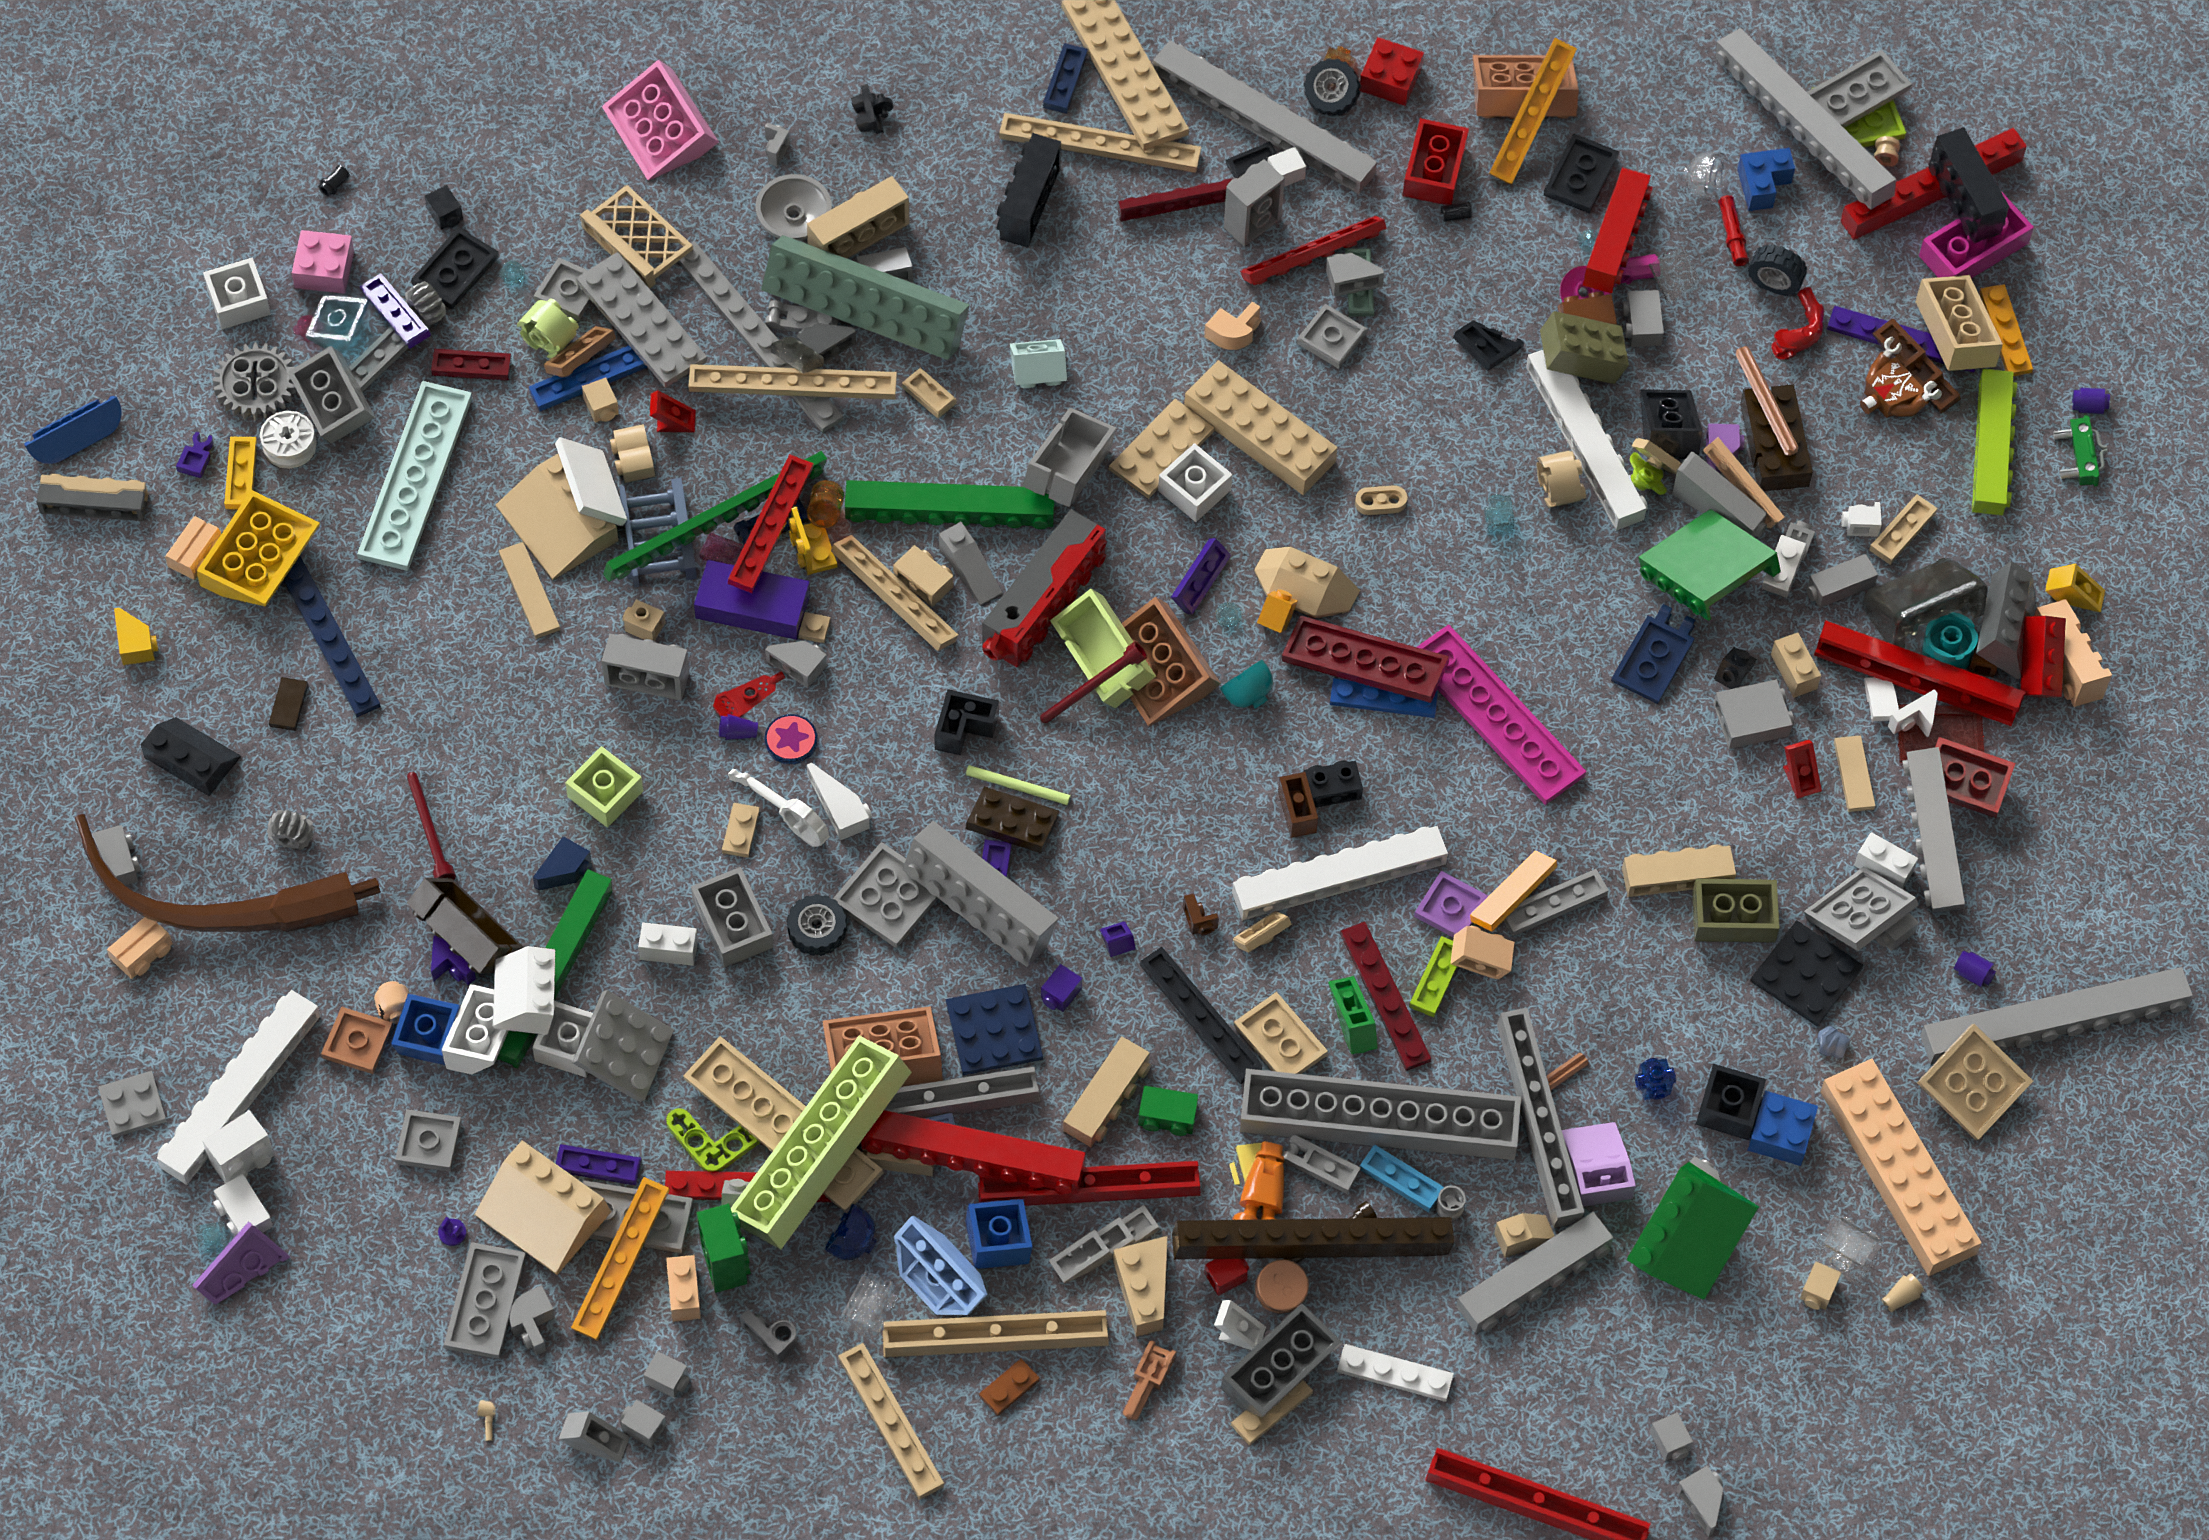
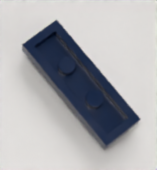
[1043,43,1088,114]

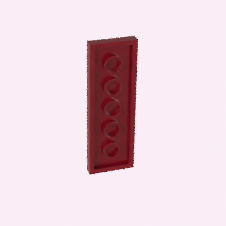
[1282,615,1449,703]

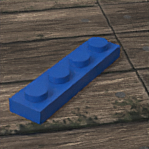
[1330,678,1438,718]

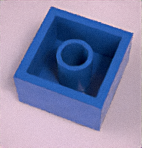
[391,994,460,1065]
[1747,1090,1818,1166]
[965,1199,1032,1269]

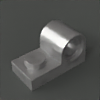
[740,1309,797,1364]

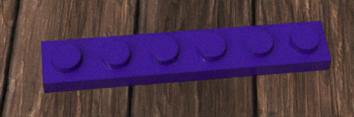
[1827,305,1975,373]

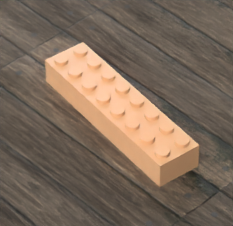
[1820,1059,1982,1277]

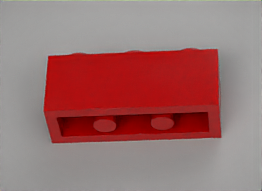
[2021,615,2066,698]

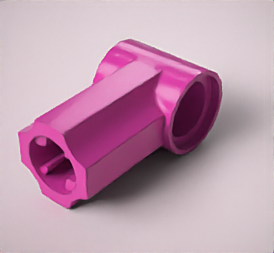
[1614,254,1660,287]

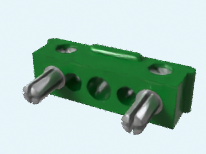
[2053,415,2108,487]

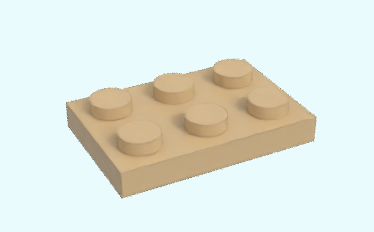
[1234,992,1328,1074]

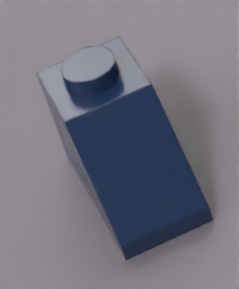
[533,836,592,890]

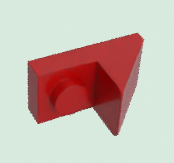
[650,390,696,433]
[1782,740,1822,799]

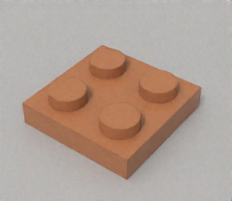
[321,1006,394,1074]

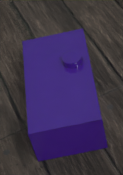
[694,560,810,640]

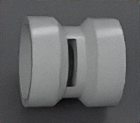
[1436,1185,1466,1221]

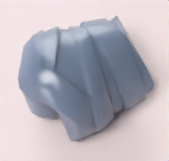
[1817,1026,1851,1059]

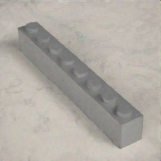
[1497,1008,1584,1228]

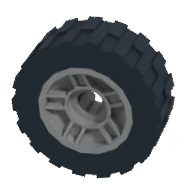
[1304,58,1361,116]
[1748,245,1808,296]
[787,894,847,956]

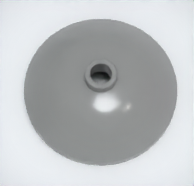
[756,174,832,240]

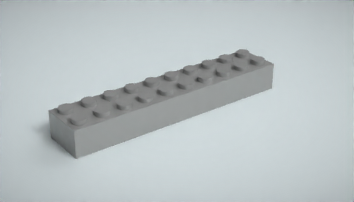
[1240,1069,1521,1160]

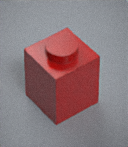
[1204,1259,1249,1296]

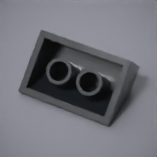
[140,717,241,796]

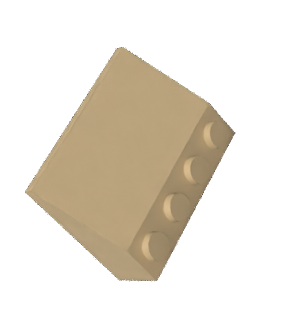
[496,454,618,580]
[474,1141,611,1275]

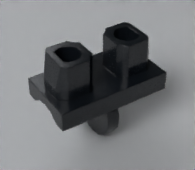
[851,84,894,134]

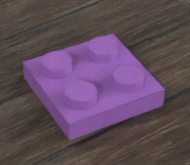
[1414,871,1488,938]

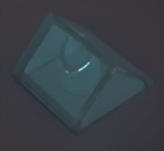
[305,295,370,353]

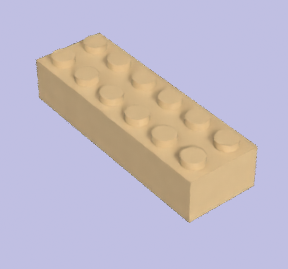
[1184,360,1338,495]

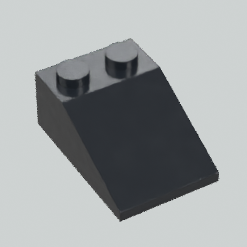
[1640,389,1702,459]

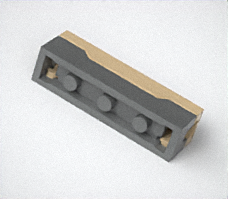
[36,474,149,521]

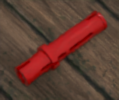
[1718,195,1749,267]

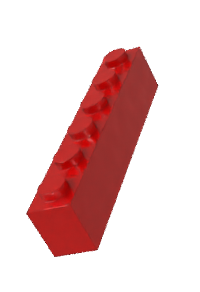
[1582,167,1653,294]

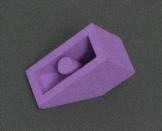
[1706,424,1744,473]

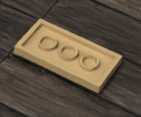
[1109,399,1215,499]

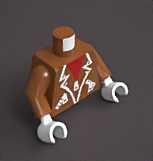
[1860,337,1942,418]

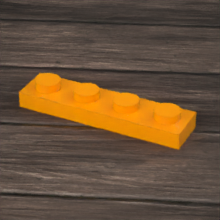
[1979,284,2033,376]

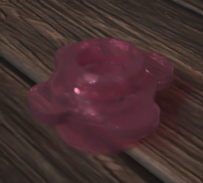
[293,315,324,342]

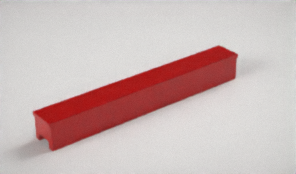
[1814,620,2026,727]
[978,1161,1201,1206]
[1425,1447,1651,1540]

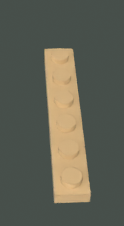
[831,535,958,651]
[838,1343,944,1500]

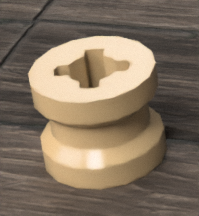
[1874,136,1900,166]

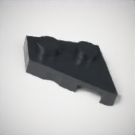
[1453,320,1524,371]

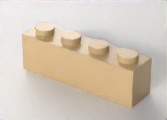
[1622,845,1736,897]
[1063,1036,1151,1147]

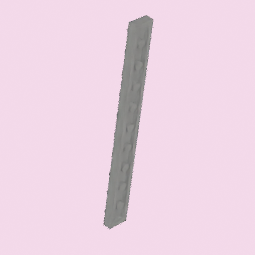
[678,241,843,433]

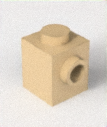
[622,599,665,641]

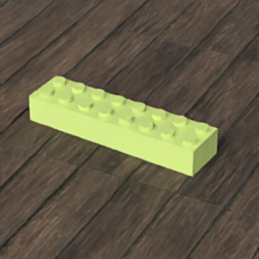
[731,1036,912,1249]

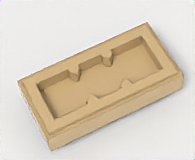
[902,368,956,419]
[1632,438,1682,474]
[1233,911,1292,953]

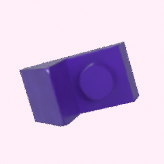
[431,935,476,985]

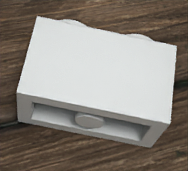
[1762,535,1806,598]
[1854,832,1918,889]
[638,922,698,966]
[213,1174,273,1237]

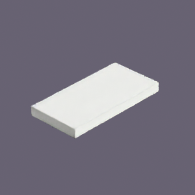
[555,437,627,526]

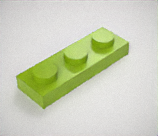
[1409,936,1458,1018]

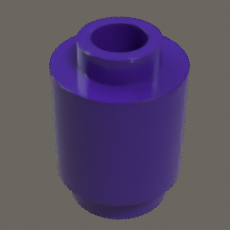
[2072,387,2110,414]
[1954,951,1996,987]

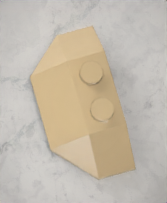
[1254,547,1360,618]

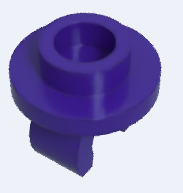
[438,1217,466,1246]

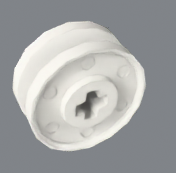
[260,411,317,469]

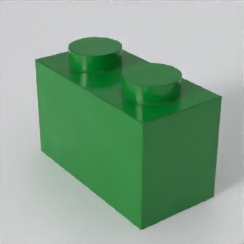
[1138,1085,1199,1136]

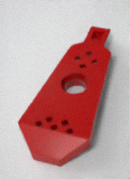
[713,671,786,717]

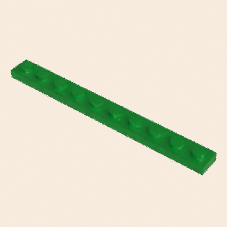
[603,451,827,582]

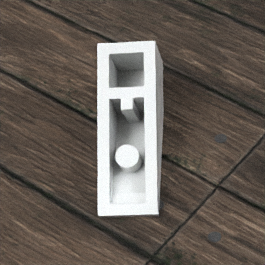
[807,763,872,841]

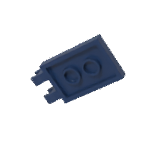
[1611,604,1696,704]

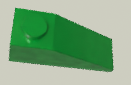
[1328,976,1378,1055]

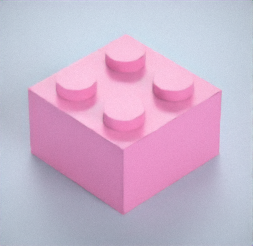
[292,230,354,294]

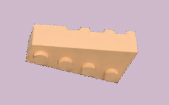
[2034,599,2112,707]

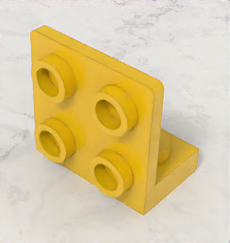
[788,507,837,575]

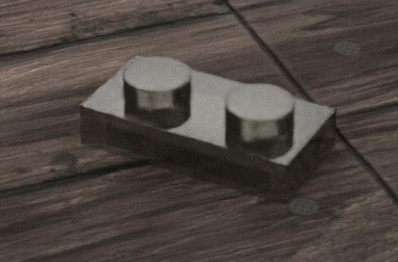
[771,336,824,374]

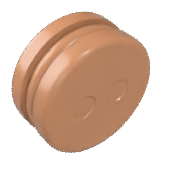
[1255,1260,1309,1314]

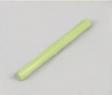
[966,765,1071,805]

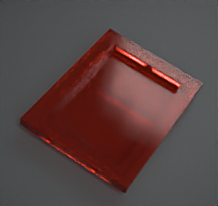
[1898,704,1984,763]

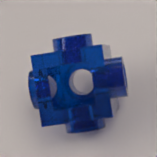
[1635,1058,1676,1100]

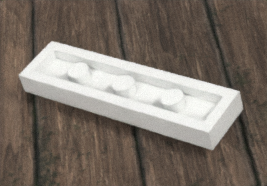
[1337,1344,1453,1402]

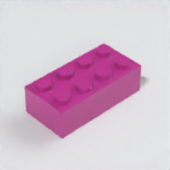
[1919,192,2034,279]

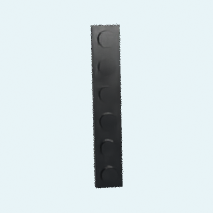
[1140,946,1263,1085]

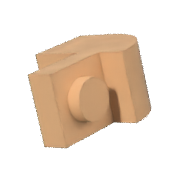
[1204,302,1261,350]

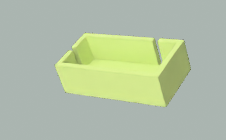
[1050,589,1156,708]

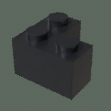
[934,689,999,755]

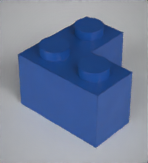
[1737,148,1795,211]

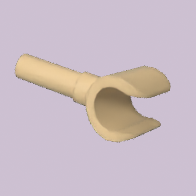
[477,1400,496,1441]

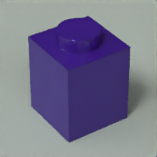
[1041,964,1082,1012]

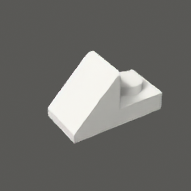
[1888,690,1938,737]
[1214,1300,1266,1350]

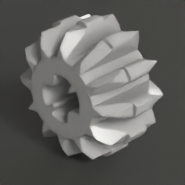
[405,281,446,327]
[267,810,314,850]

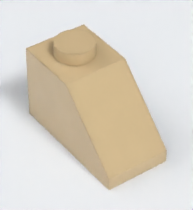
[1494,1213,1555,1258]

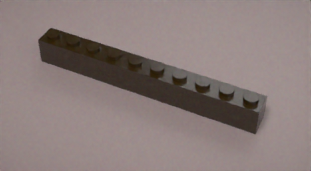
[1172,1217,1454,1260]

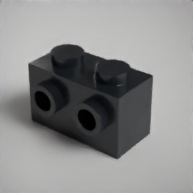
[1304,760,1363,808]

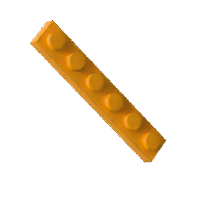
[1489,38,1577,185]
[571,1177,670,1341]

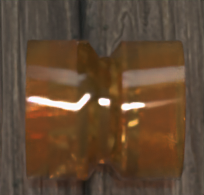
[807,480,844,528]

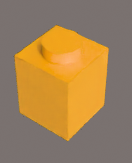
[1257,589,1298,633]

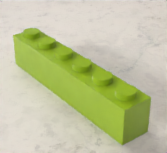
[1972,368,2017,516]

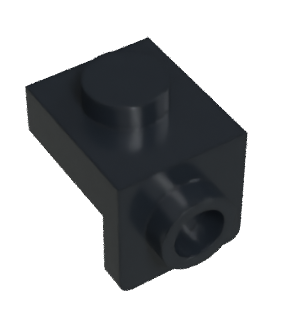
[1714,647,1757,689]

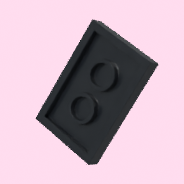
[1543,133,1620,214]
[411,227,499,310]

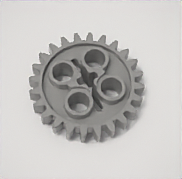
[213,343,297,420]

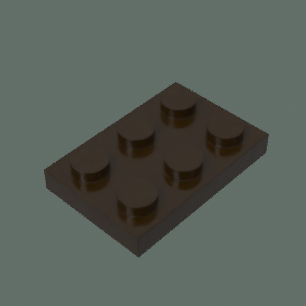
[966,786,1059,853]

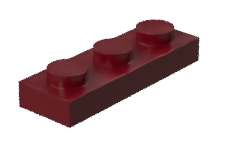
[431,348,512,381]

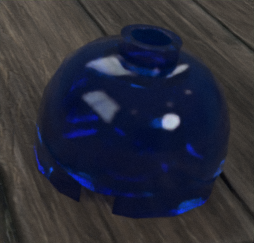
[825,1204,877,1261]

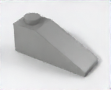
[939,522,1003,606]

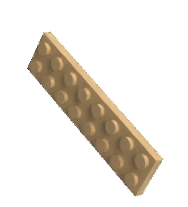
[1061,0,1189,150]
[683,1036,884,1213]

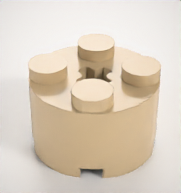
[1536,450,1586,508]

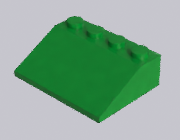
[1626,1162,1760,1300]

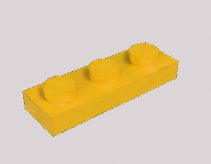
[224,437,257,509]

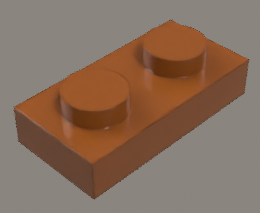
[979,1358,1040,1416]

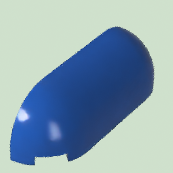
[24,396,122,464]

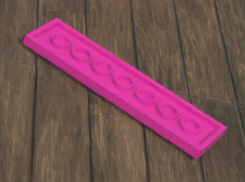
[1417,624,1586,805]

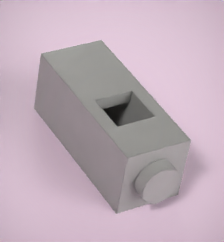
[1806,554,1878,608]

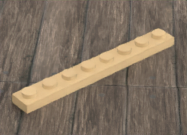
[999,113,1201,173]
[689,364,897,400]

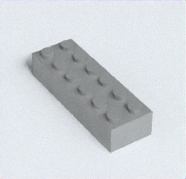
[902,821,1059,967]

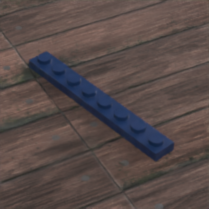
[283,556,381,718]

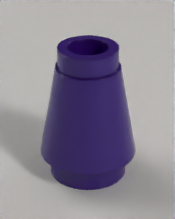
[718,714,758,740]

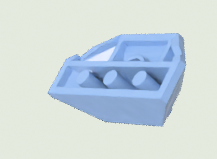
[894,1216,987,1315]

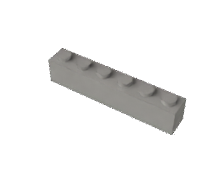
[1902,747,1965,913]
[1456,1212,1613,1333]

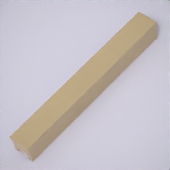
[883,1310,1109,1357]

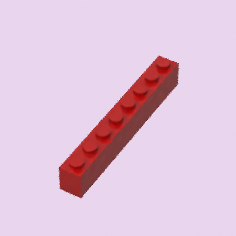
[1840,127,2027,240]
[861,1110,1086,1194]

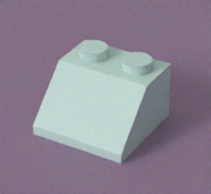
[1010,339,1067,388]

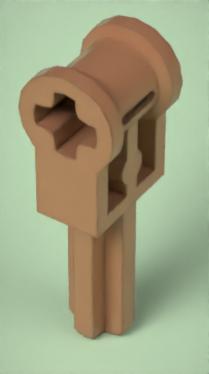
[1123,1340,1177,1421]

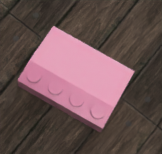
[602,60,719,180]

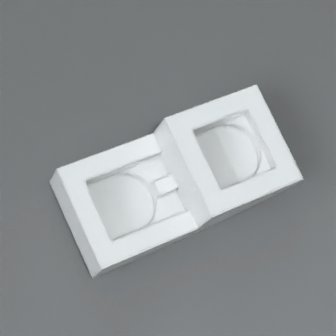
[1864,677,1899,722]

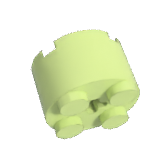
[517,299,579,359]

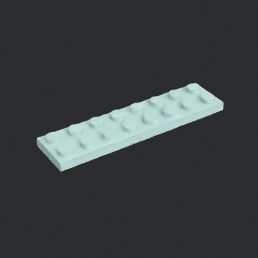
[357,381,472,571]

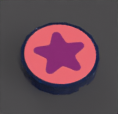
[765,714,818,765]

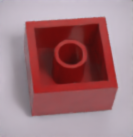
[1359,37,1424,106]

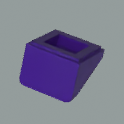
[1100,921,1136,957]

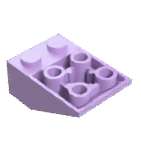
[1562,1122,1636,1206]

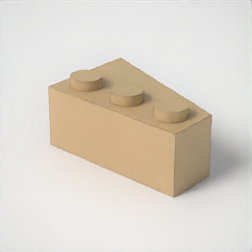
[1113,1236,1167,1337]

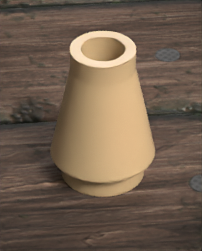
[1881,1273,1924,1313]

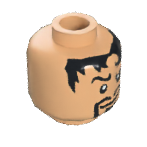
[374,981,410,1024]

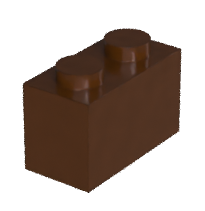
[1278,772,1318,838]

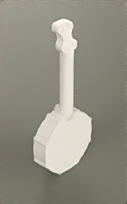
[728,769,830,847]

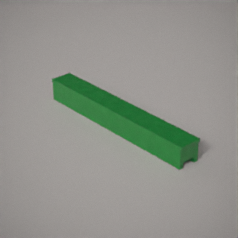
[496,869,613,1069]

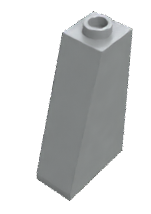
[1672,452,1767,538]

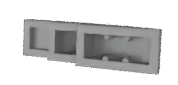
[1049,1205,1160,1284]

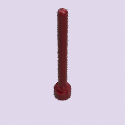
[1040,641,1147,723]
[407,772,456,880]

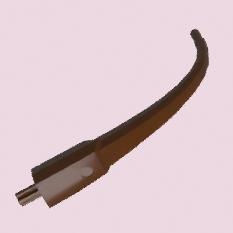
[75,814,381,932]

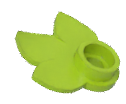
[1630,452,1667,495]

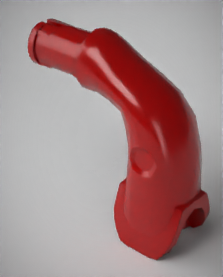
[1771,287,1825,360]

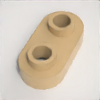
[1355,486,1407,515]

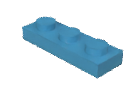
[1360,1144,1444,1213]

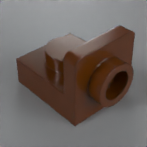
[1182,894,1219,936]

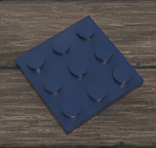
[946,984,1043,1075]

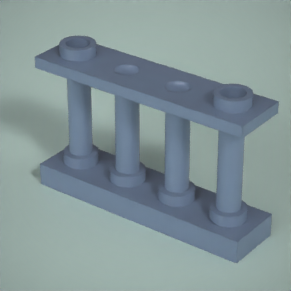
[619,478,697,588]

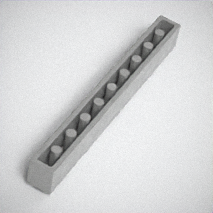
[1715,28,1896,209]
[1153,40,1377,194]
[1920,967,2193,1064]

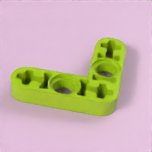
[666,1108,761,1172]

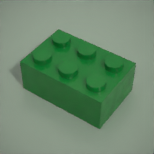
[696,1203,751,1293]

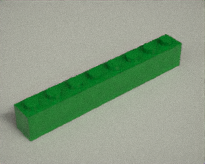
[845,480,1054,529]

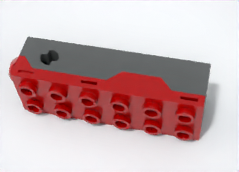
[982,509,1107,667]

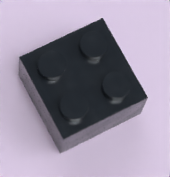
[1695,1063,1766,1140]

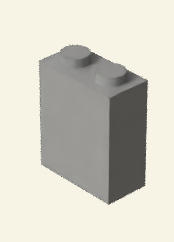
[1713,679,1795,749]

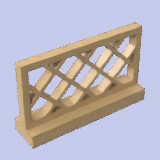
[580,185,693,289]

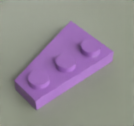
[192,1221,290,1305]

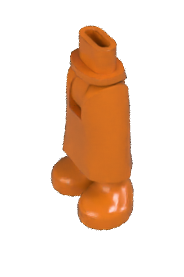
[1232,1141,1285,1220]

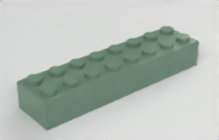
[761,235,970,360]

